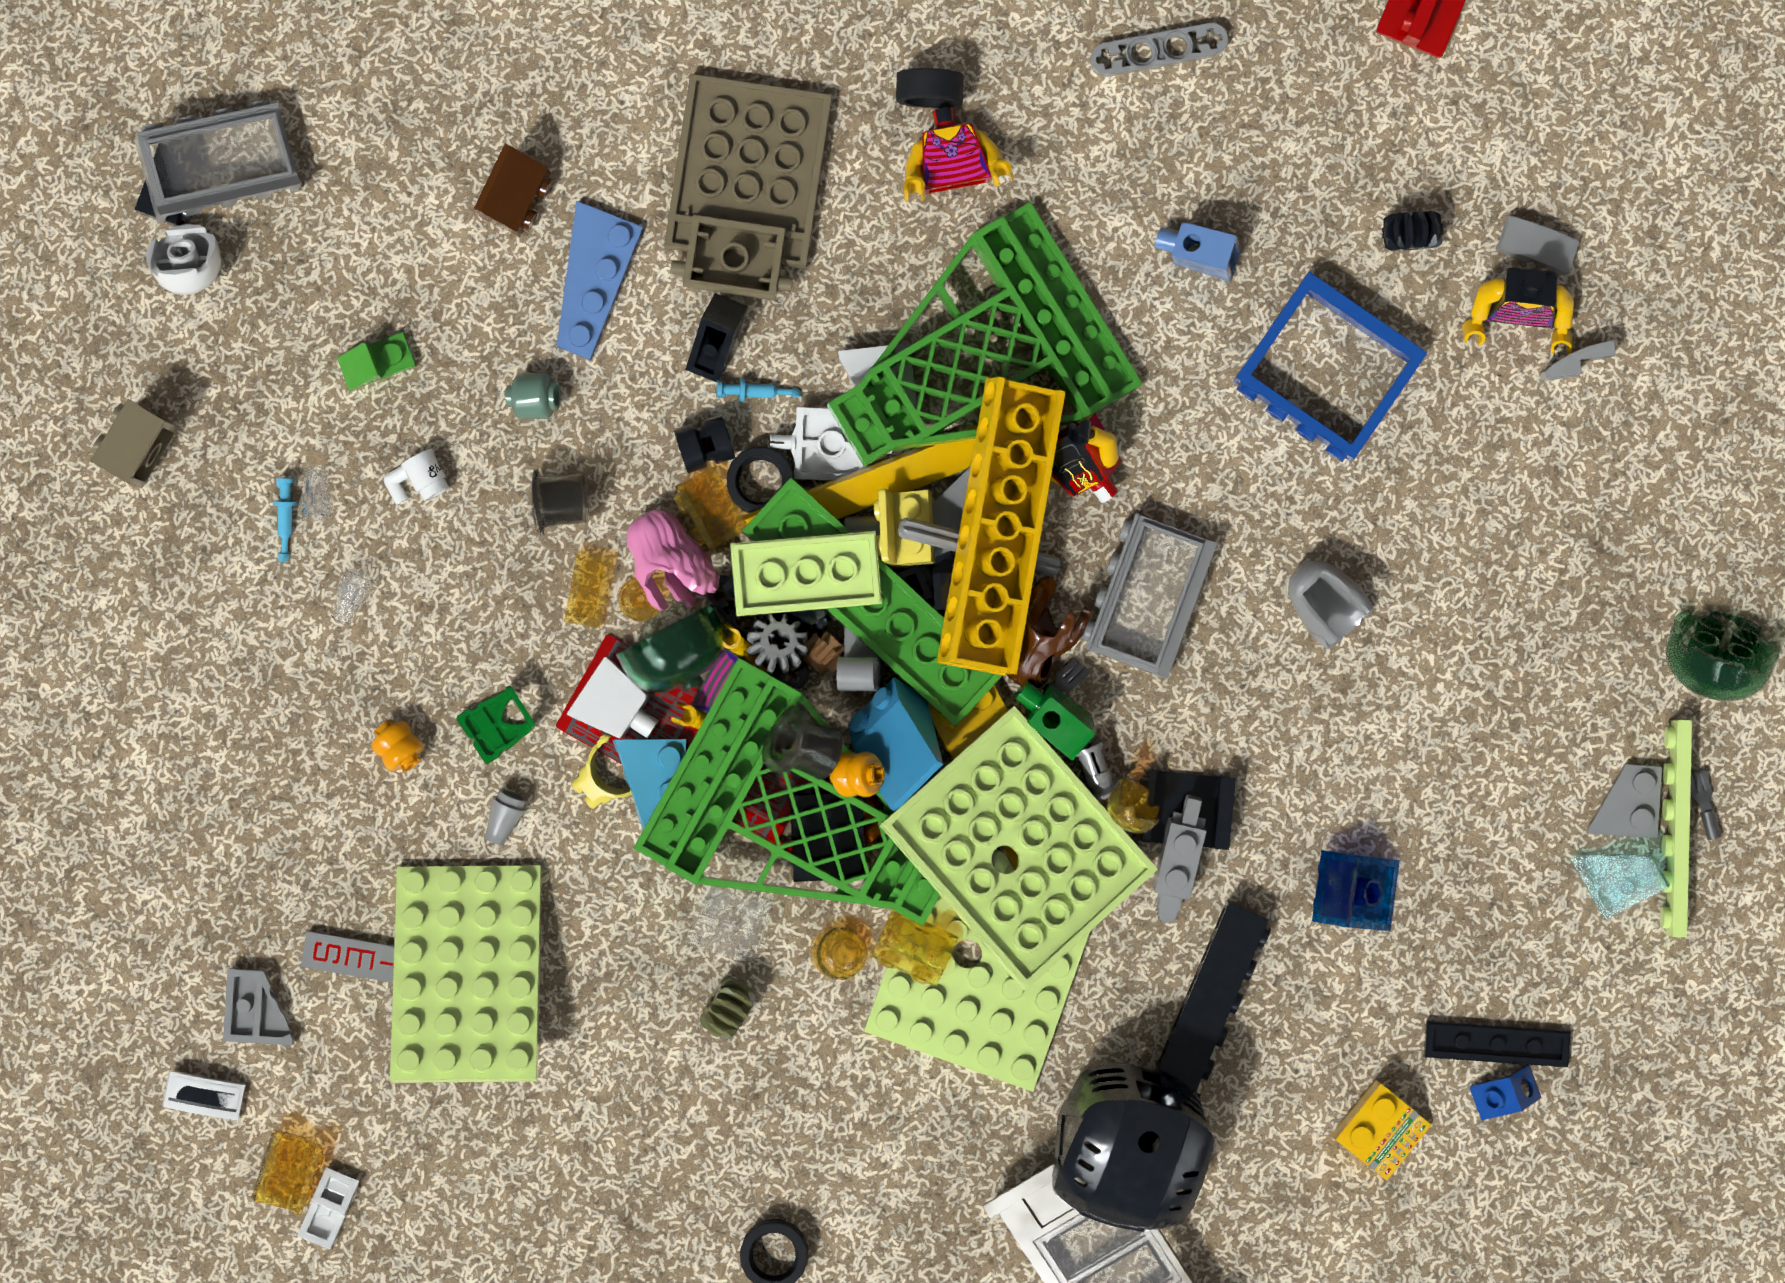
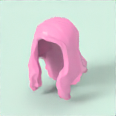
[626,509,720,611]

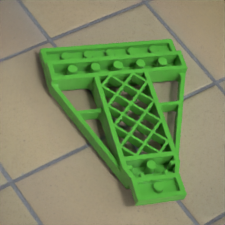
[826,202,1143,467]
[633,658,940,926]

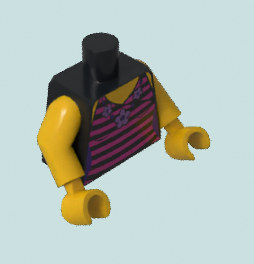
[1462,268,1574,355]

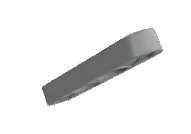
[1090,23,1228,77]

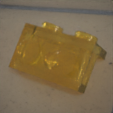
[673,467,746,550]
[871,909,959,986]
[251,1129,324,1215]

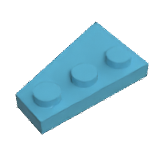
[613,739,686,830]

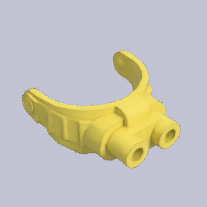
[571,733,632,809]

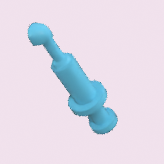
[716,378,801,402]
[273,477,297,563]

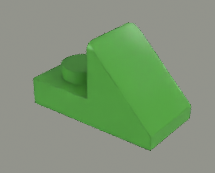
[337,332,416,391]

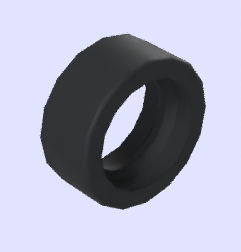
[896,68,964,108]
[727,447,794,513]
[740,1219,808,1283]

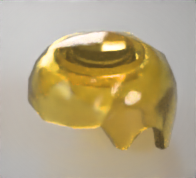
[1107,778,1159,834]
[809,926,868,980]

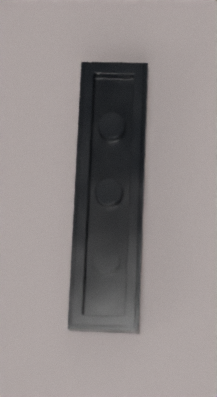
[1423,1021,1571,1067]

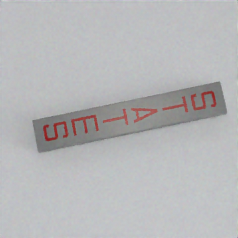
[301,931,394,983]

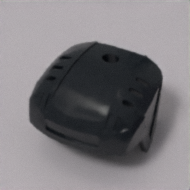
[1052,1063,1214,1232]

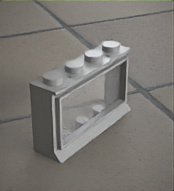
[135,100,302,224]
[1081,513,1218,679]

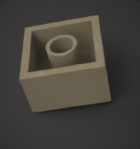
[90,399,179,488]

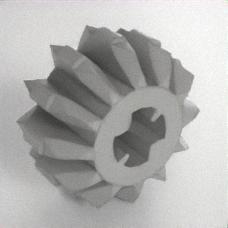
[747,613,808,675]

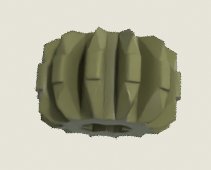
[700,976,755,1040]

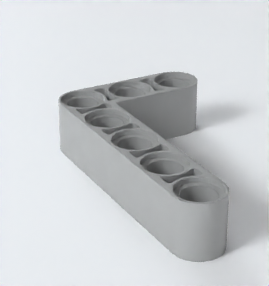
[837,516,884,691]

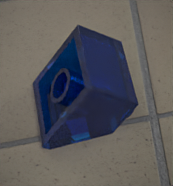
[1312,850,1400,931]

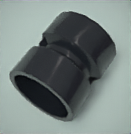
[674,414,736,474]

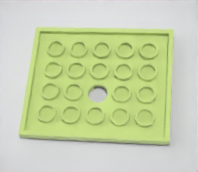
[879,706,1158,990]
[864,849,1090,1092]

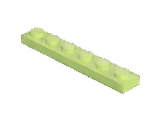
[1660,720,1692,937]

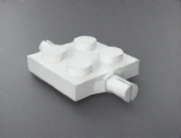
[770,406,892,480]

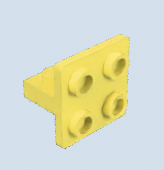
[874,489,935,571]

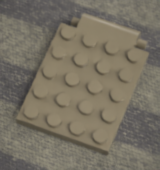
[664,74,832,301]

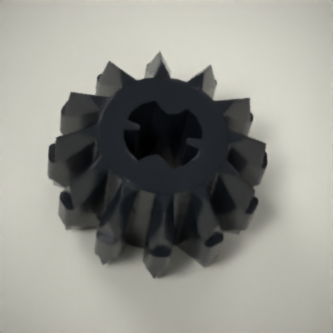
[1382,211,1444,251]

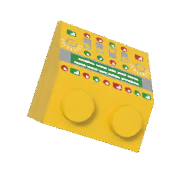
[1331,1079,1432,1181]

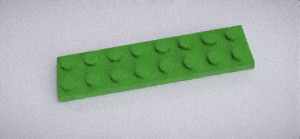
[741,478,1002,727]

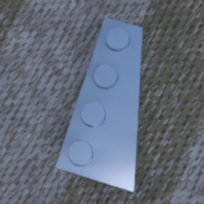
[557,201,644,361]

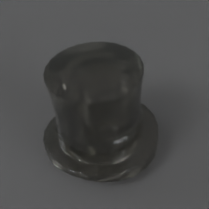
[531,468,589,536]
[762,705,843,780]

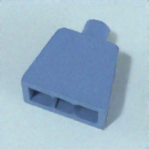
[1155,222,1241,282]

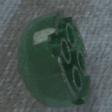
[616,604,726,693]
[1665,609,1780,701]

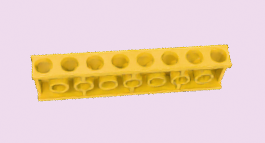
[937,377,1066,676]

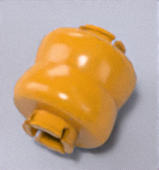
[371,719,424,773]
[830,751,885,798]

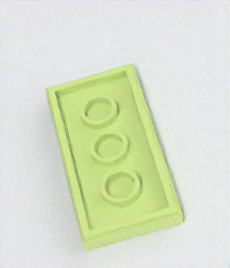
[730,531,882,616]

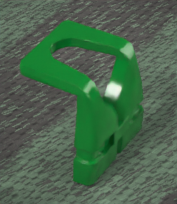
[456,686,535,764]

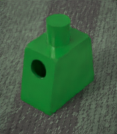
[1014,681,1096,761]

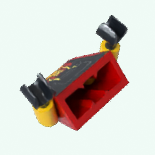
[1050,413,1121,503]

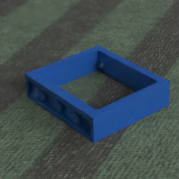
[1233,272,1427,462]

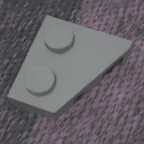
[1586,764,1662,838]
[223,968,295,1045]

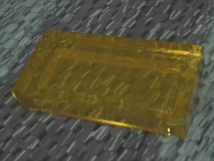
[564,551,613,628]

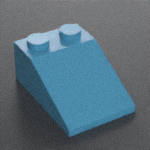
[848,678,943,811]

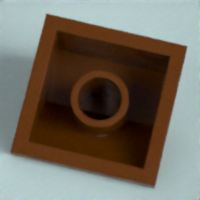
[474,143,553,237]

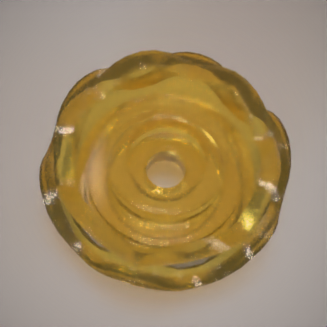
[619,578,663,622]

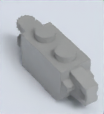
[1152,795,1206,924]

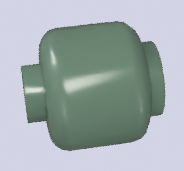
[505,373,561,419]

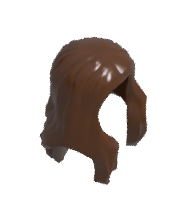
[1006,575,1091,688]

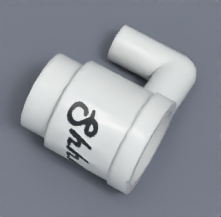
[384,448,449,505]

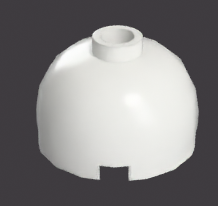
[146,224,221,295]

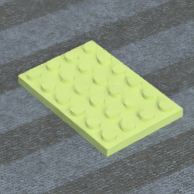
[390,865,542,1083]

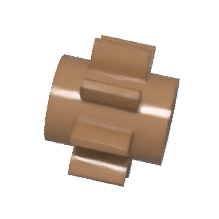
[802,631,844,676]

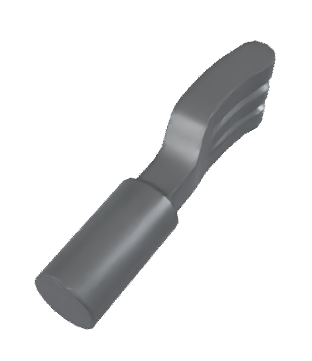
[1054,658,1090,692]
[1690,768,1722,840]

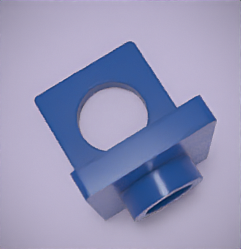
[1470,1065,1541,1120]

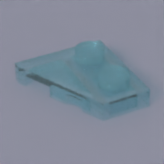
[1571,854,1670,920]

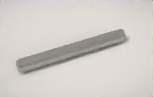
[898,517,1060,577]

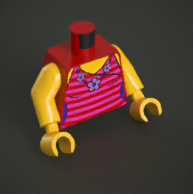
[904,107,1014,202]

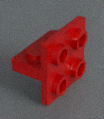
[1376,0,1466,58]

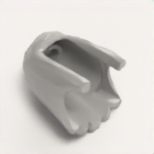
[1288,561,1373,649]

